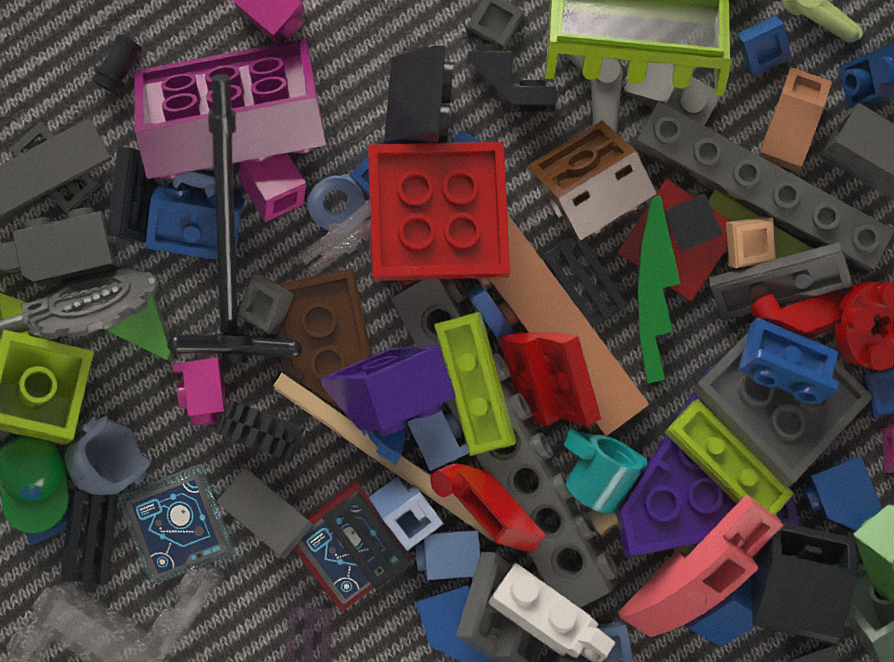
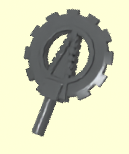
[0,267,158,339]

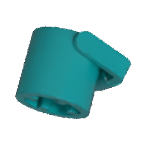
[564,430,647,514]

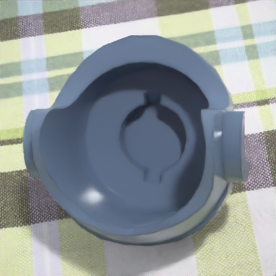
[65,416,150,495]

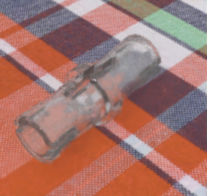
[299,199,371,276]

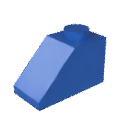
[802,456,882,533]

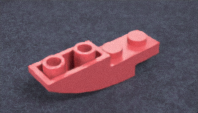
[618,495,783,637]

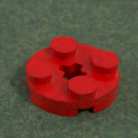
[835,281,894,370]

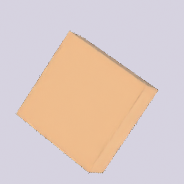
[726,216,776,268]

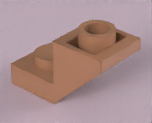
[758,67,832,173]

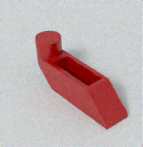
[750,290,845,339]
[430,464,546,553]

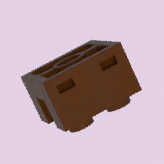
[527,120,657,240]

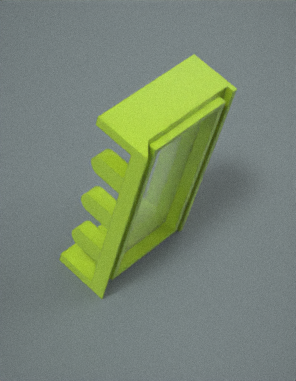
[545,0,732,96]

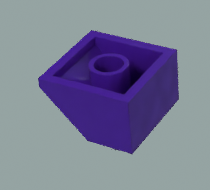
[320,346,456,435]

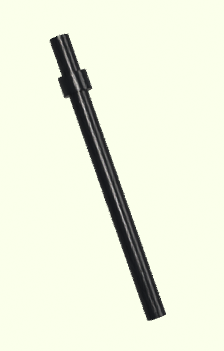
[208,74,238,334]

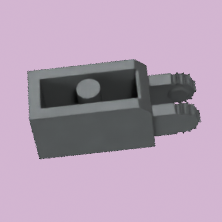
[0,207,118,286]

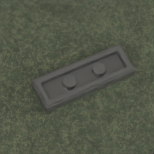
[0,118,112,219]
[709,242,853,321]

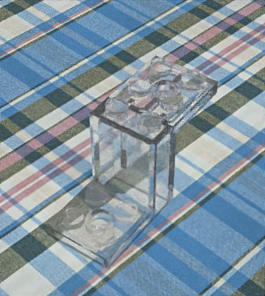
[6,565,225,662]

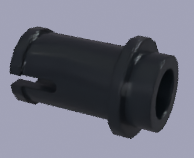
[92,34,143,94]

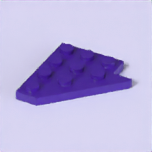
[616,364,799,558]

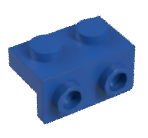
[738,318,840,404]

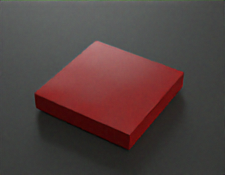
[617,178,731,301]

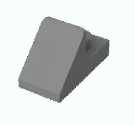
[623,62,720,126]

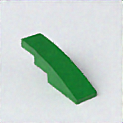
[637,195,680,383]

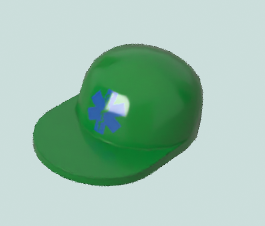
[0,435,70,534]

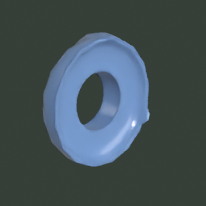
[173,169,215,198]
[307,174,365,232]

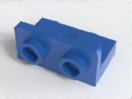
[145,182,245,260]

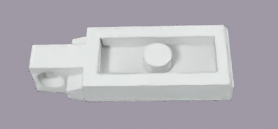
[489,563,615,662]

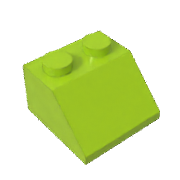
[0,330,94,445]

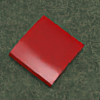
[499,332,601,426]

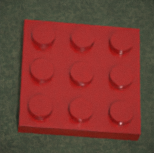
[368,142,510,281]

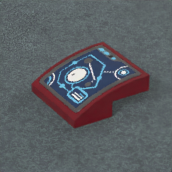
[293,481,414,612]

